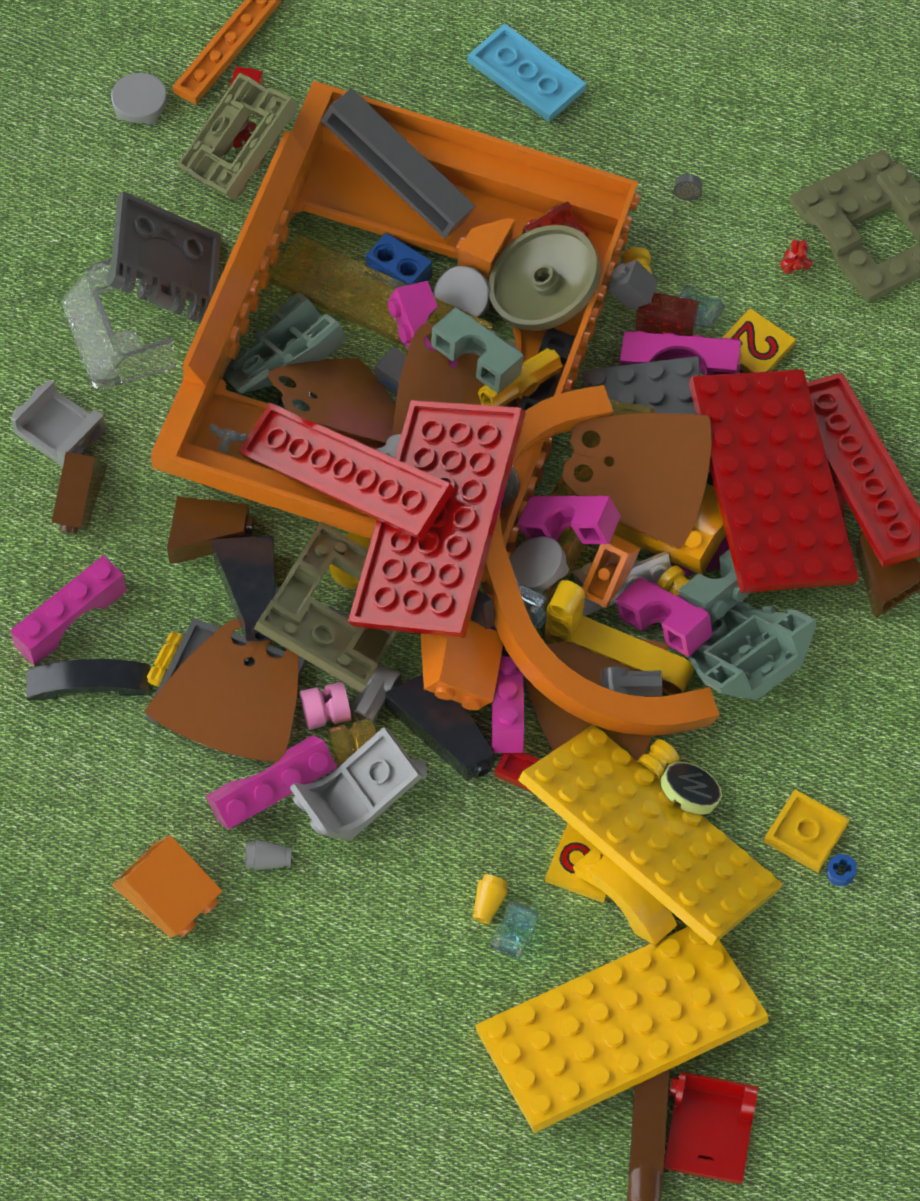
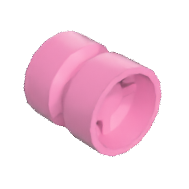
[300,682,351,730]

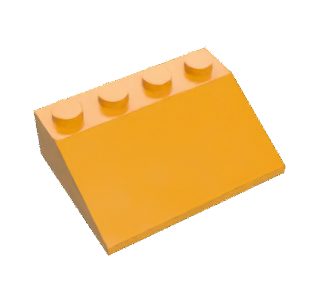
[613,483,726,575]

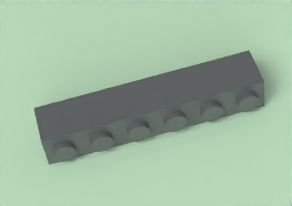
[321,88,475,239]

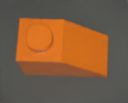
[455,217,515,279]
[582,535,641,608]

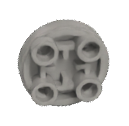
[111,73,167,124]
[434,266,491,321]
[509,536,569,597]

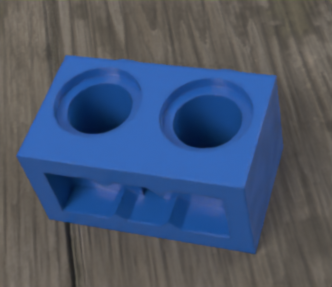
[365,233,432,292]

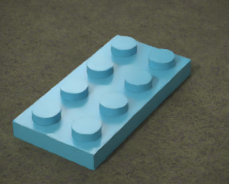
[467,23,586,122]

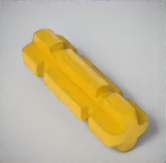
[147,631,184,687]

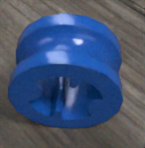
[827,854,857,886]

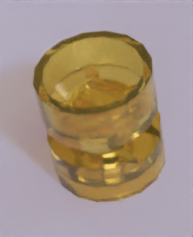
[328,718,376,767]

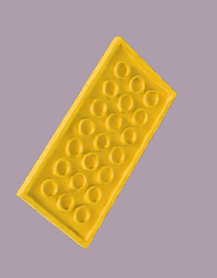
[518,725,783,946]
[475,926,769,1133]

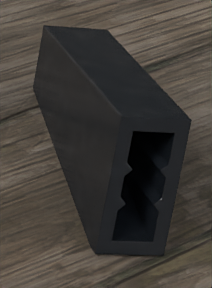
[212,536,276,642]
[385,674,494,780]

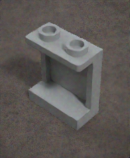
[11,379,106,467]

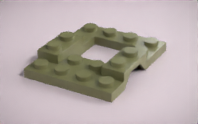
[176,73,300,200]
[789,149,920,303]
[254,522,398,693]

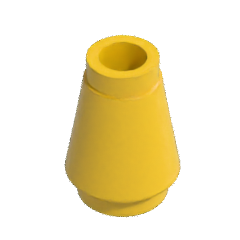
[472,874,508,924]

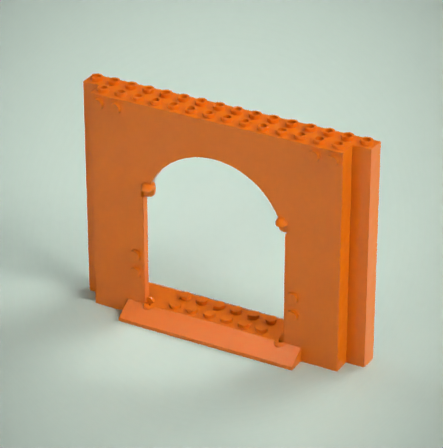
[151,81,641,558]

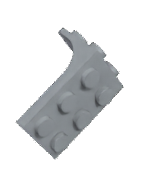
[290,727,424,841]

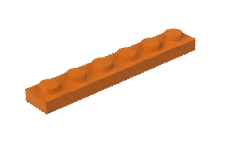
[173,0,283,105]

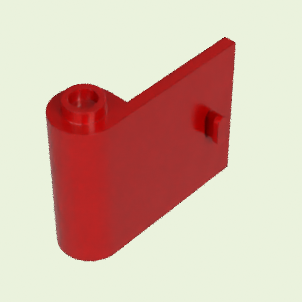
[663,1071,759,1185]

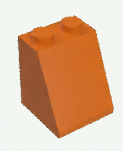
[421,620,503,710]
[112,835,222,938]

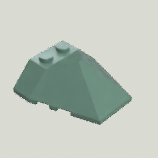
[223,291,347,394]
[687,602,817,700]

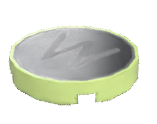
[661,762,722,814]

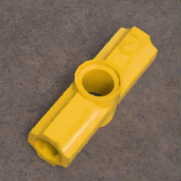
[478,348,563,406]

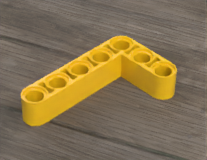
[545,580,694,695]

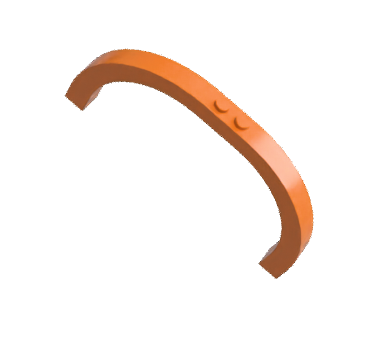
[480,385,720,736]

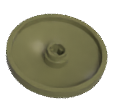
[489,225,601,331]

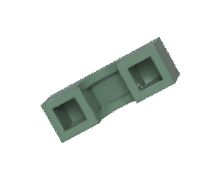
[431,307,524,394]
[678,549,750,624]

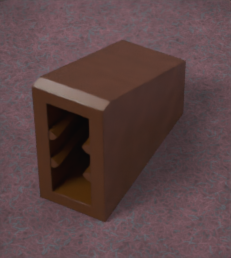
[52,452,107,534]
[167,496,254,564]
[856,531,920,618]

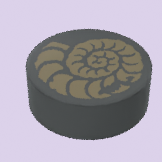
[674,174,703,201]

